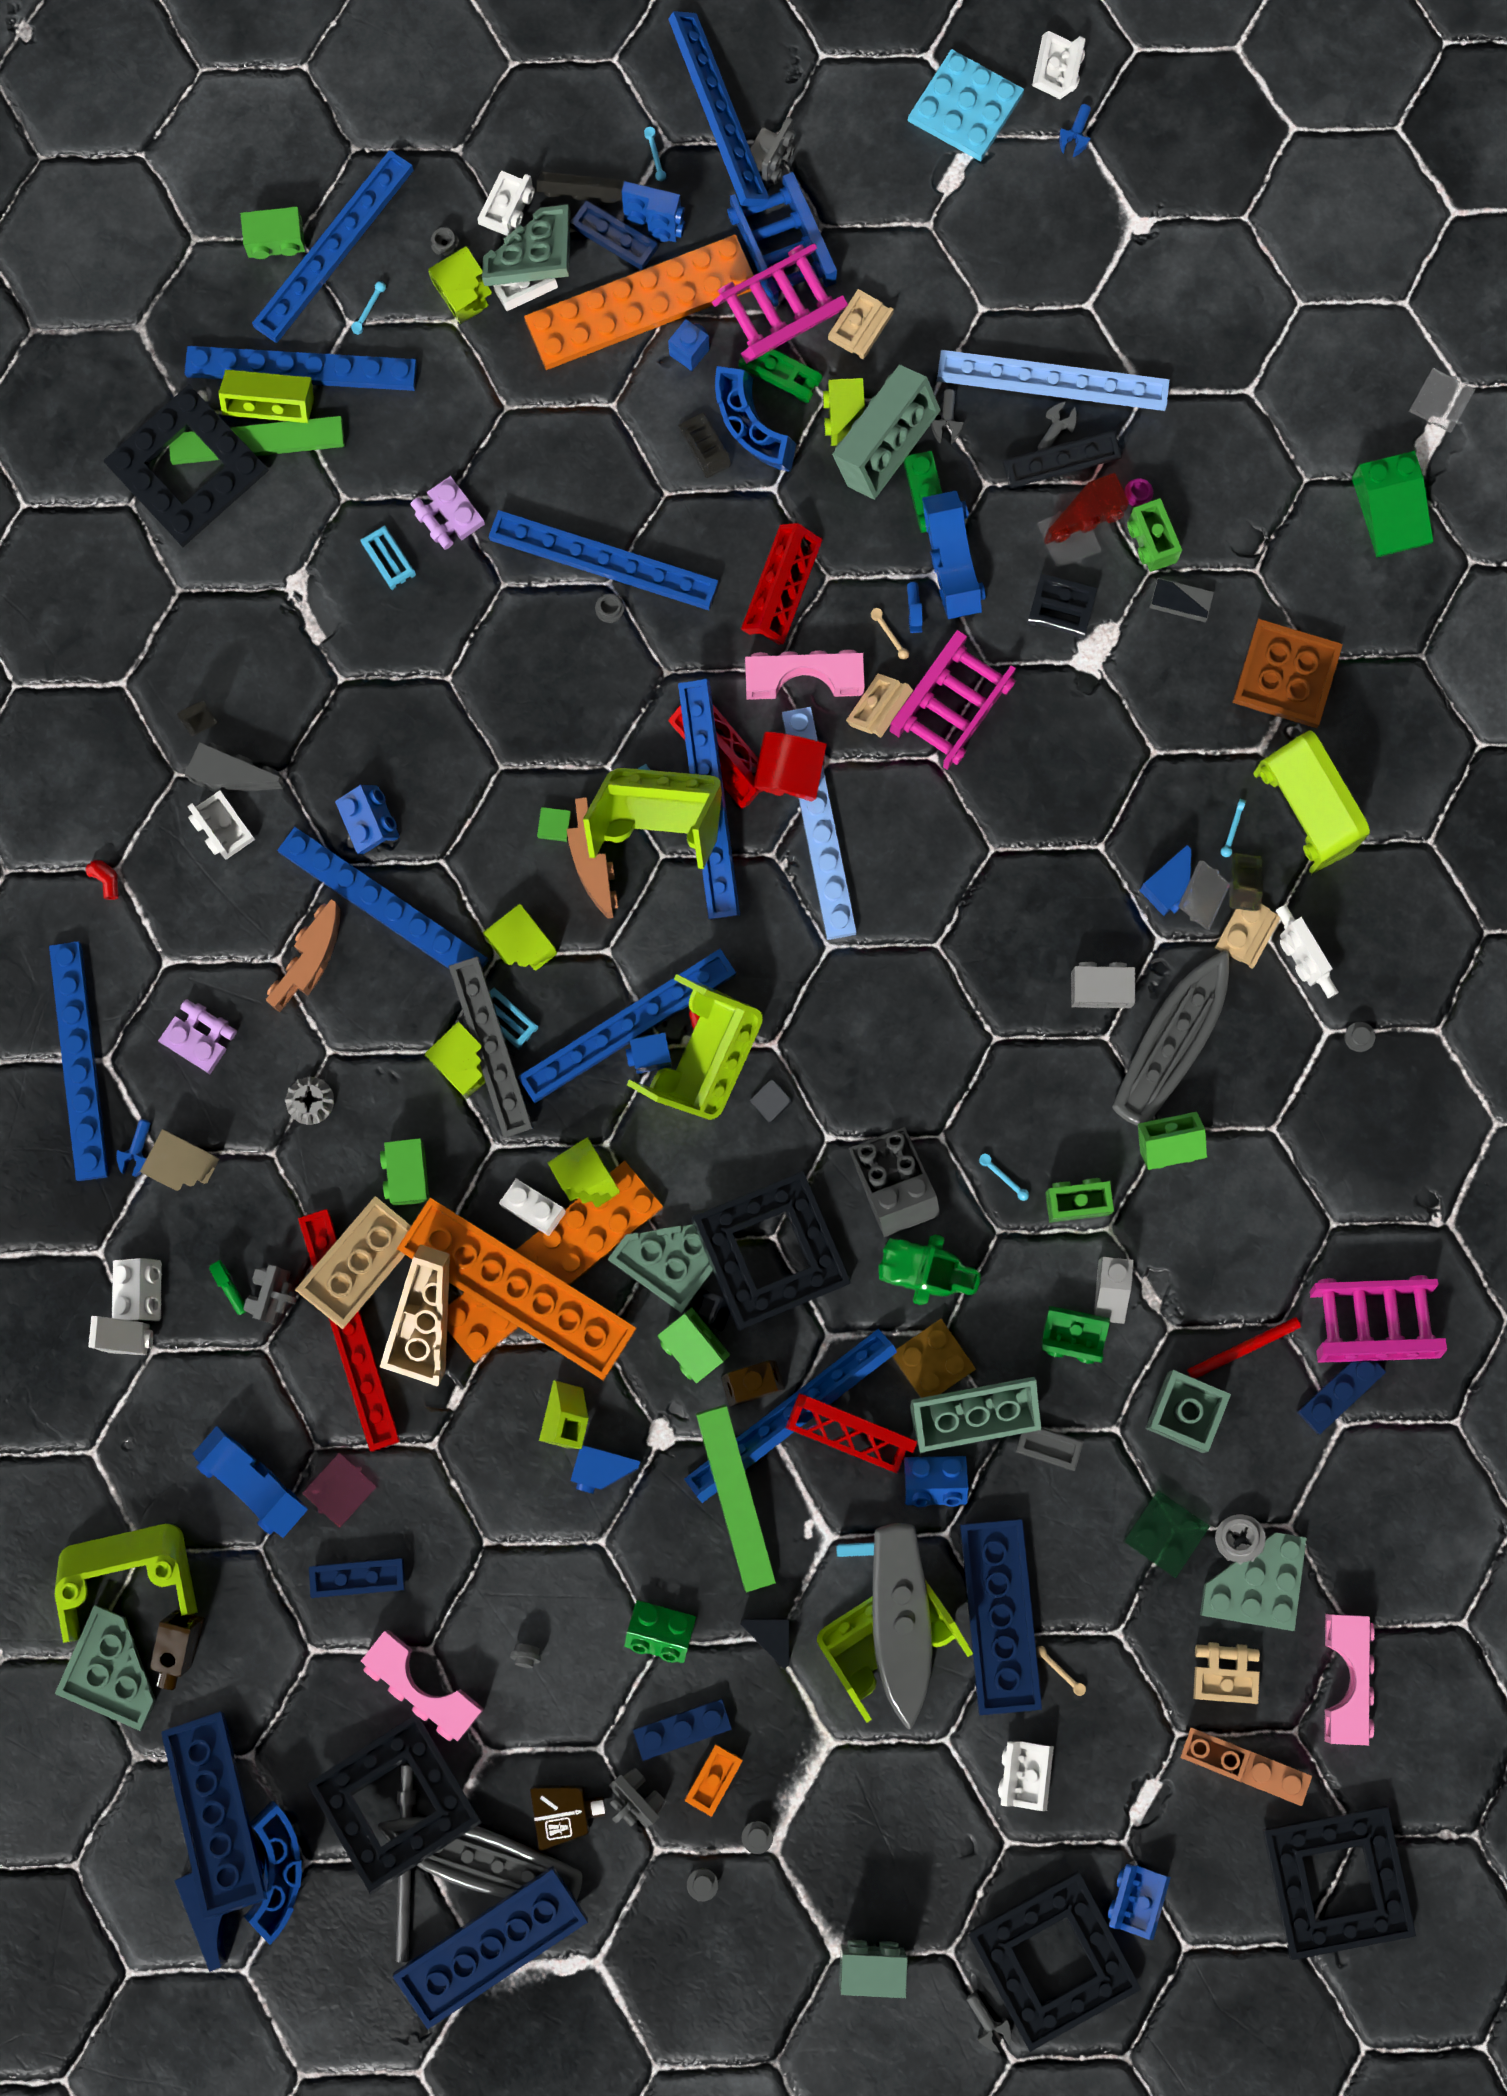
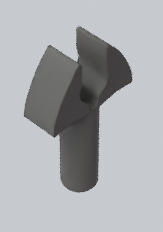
[931,389,964,444]
[1038,402,1076,450]
[967,1992,1011,2053]

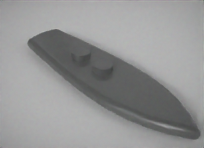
[1112,950,1229,1126]
[872,1523,932,1729]
[378,1817,583,1901]

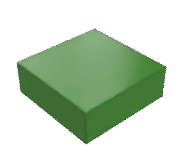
[537,807,571,842]

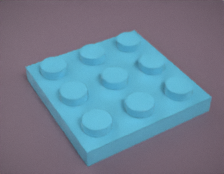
[908,49,1024,162]

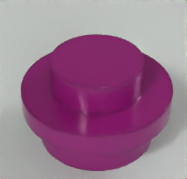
[1124,478,1153,507]

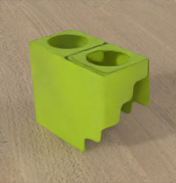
[428,246,492,324]
[483,904,557,970]
[425,1021,486,1099]
[547,1137,620,1207]

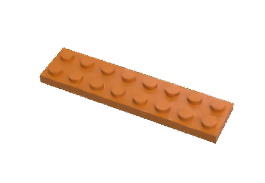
[524,234,754,370]
[447,1161,664,1363]
[397,1198,637,1381]

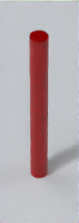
[1187,1317,1301,1379]

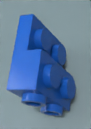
[621,181,685,242]

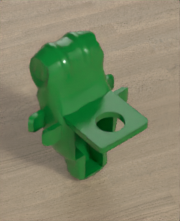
[878,1234,981,1305]

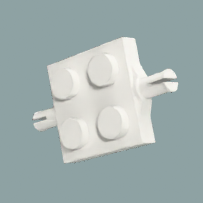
[1275,904,1339,998]

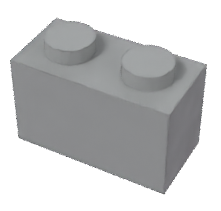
[1071,962,1135,1008]

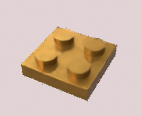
[892,1319,976,1398]

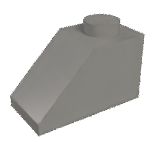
[1094,1257,1134,1324]

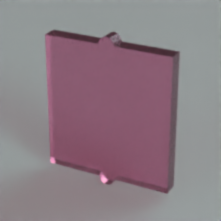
[302,1453,377,1528]

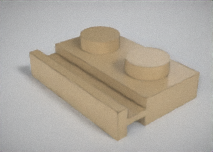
[828,289,894,360]
[846,673,913,738]
[1215,895,1280,969]

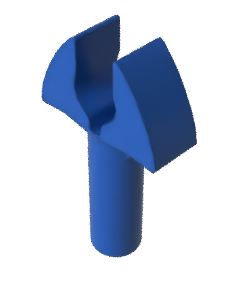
[1059,104,1091,157]
[907,582,922,633]
[116,1119,151,1177]

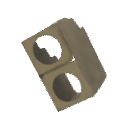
[140,1129,219,1191]

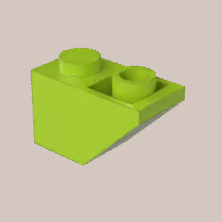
[823,378,865,446]
[539,1380,589,1449]

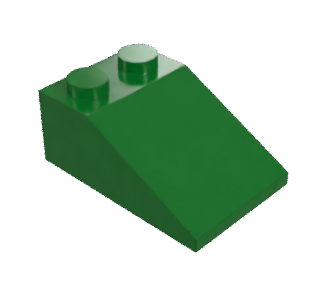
[1352,451,1433,558]

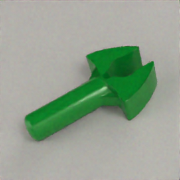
[209,1260,246,1315]

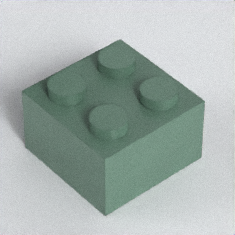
[1145,1370,1231,1453]
[839,1940,907,1998]

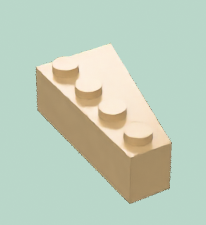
[380,1244,450,1386]

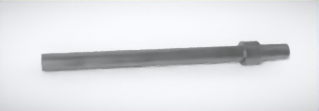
[396,1765,416,1962]

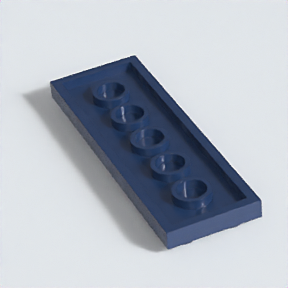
[960,1519,1042,1715]
[161,1712,268,1920]
[392,1866,588,2029]

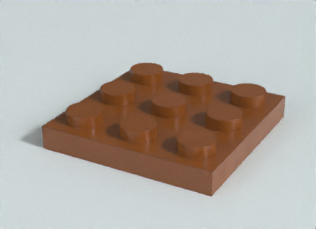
[1232,619,1343,728]

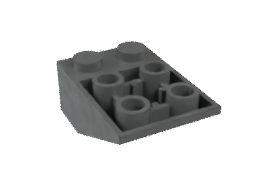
[849,1127,941,1237]

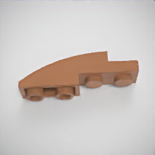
[566,797,618,918]
[266,899,340,1012]
[1180,1728,1312,1806]

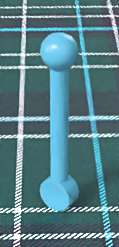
[644,127,666,181]
[351,281,386,335]
[1221,799,1246,857]
[979,1154,1029,1201]

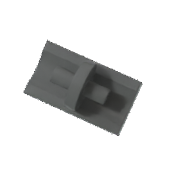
[243,1265,297,1325]
[608,1768,666,1828]

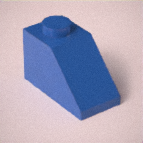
[1139,845,1191,916]
[571,1445,641,1494]

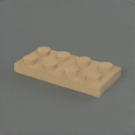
[295,1196,411,1329]

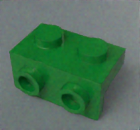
[1041,1306,1110,1364]
[624,1600,696,1663]

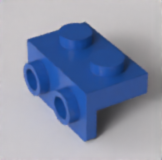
[335,785,400,854]
[904,1456,968,1507]
[1108,1864,1171,1940]

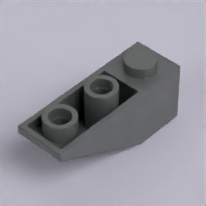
[184,742,285,793]

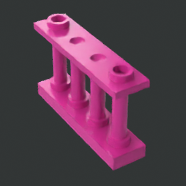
[712,243,848,364]
[890,630,1016,770]
[1310,1275,1447,1363]

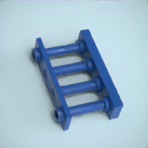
[727,172,837,307]

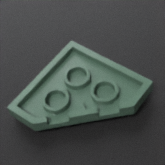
[482,204,571,286]
[608,1224,713,1313]
[1200,1532,1307,1631]
[55,1605,156,1731]

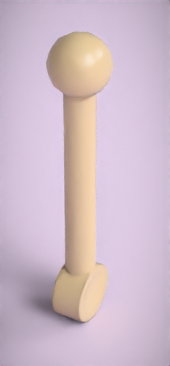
[871,608,909,660]
[1036,1646,1086,1696]

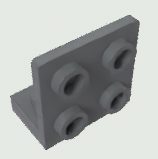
[750,117,796,193]

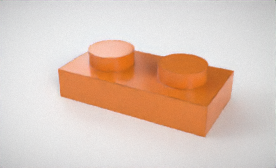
[684,1744,743,1817]

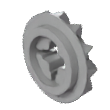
[285,1076,334,1125]
[1215,1514,1266,1565]

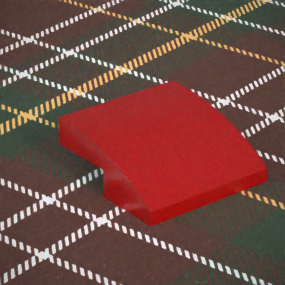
[753,732,827,802]

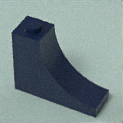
[175,1851,264,1972]

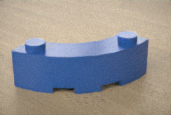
[715,366,796,472]
[922,491,986,619]
[192,1426,308,1538]
[244,1801,302,1945]

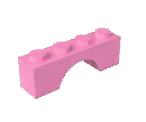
[745,650,864,700]
[1325,1614,1374,1746]
[361,1630,484,1741]

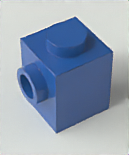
[668,319,709,371]
[625,1033,672,1074]

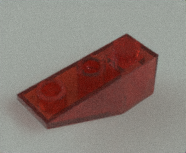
[1044,472,1129,544]

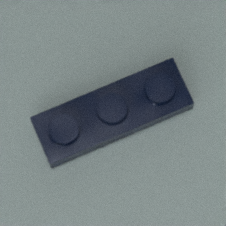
[570,201,658,270]
[1297,1361,1386,1435]
[309,1558,405,1598]
[633,1698,732,1761]

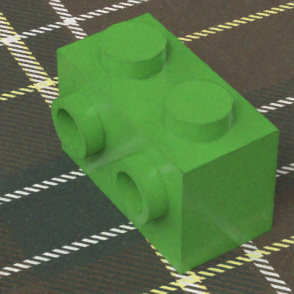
[240,207,305,259]
[1127,498,1182,572]
[1138,1112,1207,1170]
[380,1138,430,1206]
[1045,1178,1114,1223]
[658,1308,730,1384]

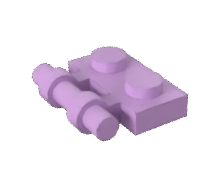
[411,476,485,550]
[158,999,237,1074]

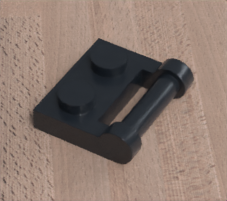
[1027,574,1097,640]

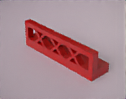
[741,523,822,645]
[668,705,763,809]
[785,1393,918,1473]

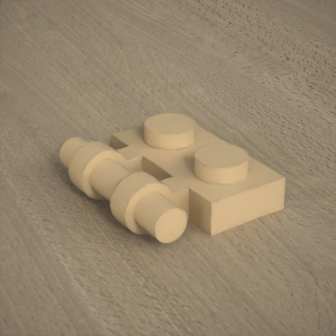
[1193,1642,1260,1704]

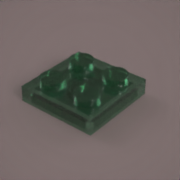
[1123,1490,1210,1578]

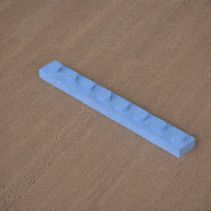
[937,350,1170,411]
[782,707,856,940]

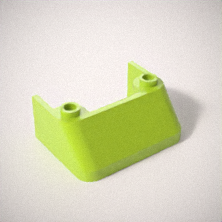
[1253,730,1370,874]
[583,768,722,869]
[627,974,763,1120]
[55,1524,198,1643]
[817,1580,973,1723]

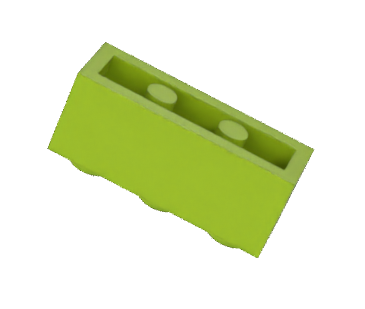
[219,369,314,423]

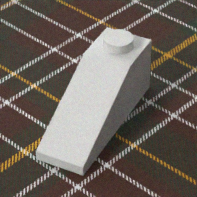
[89,1316,153,1355]

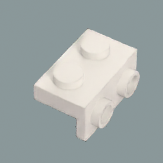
[1032,31,1085,99]
[478,171,535,236]
[187,790,255,860]
[112,1258,162,1321]
[998,1741,1054,1811]

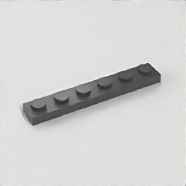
[449,957,534,1138]

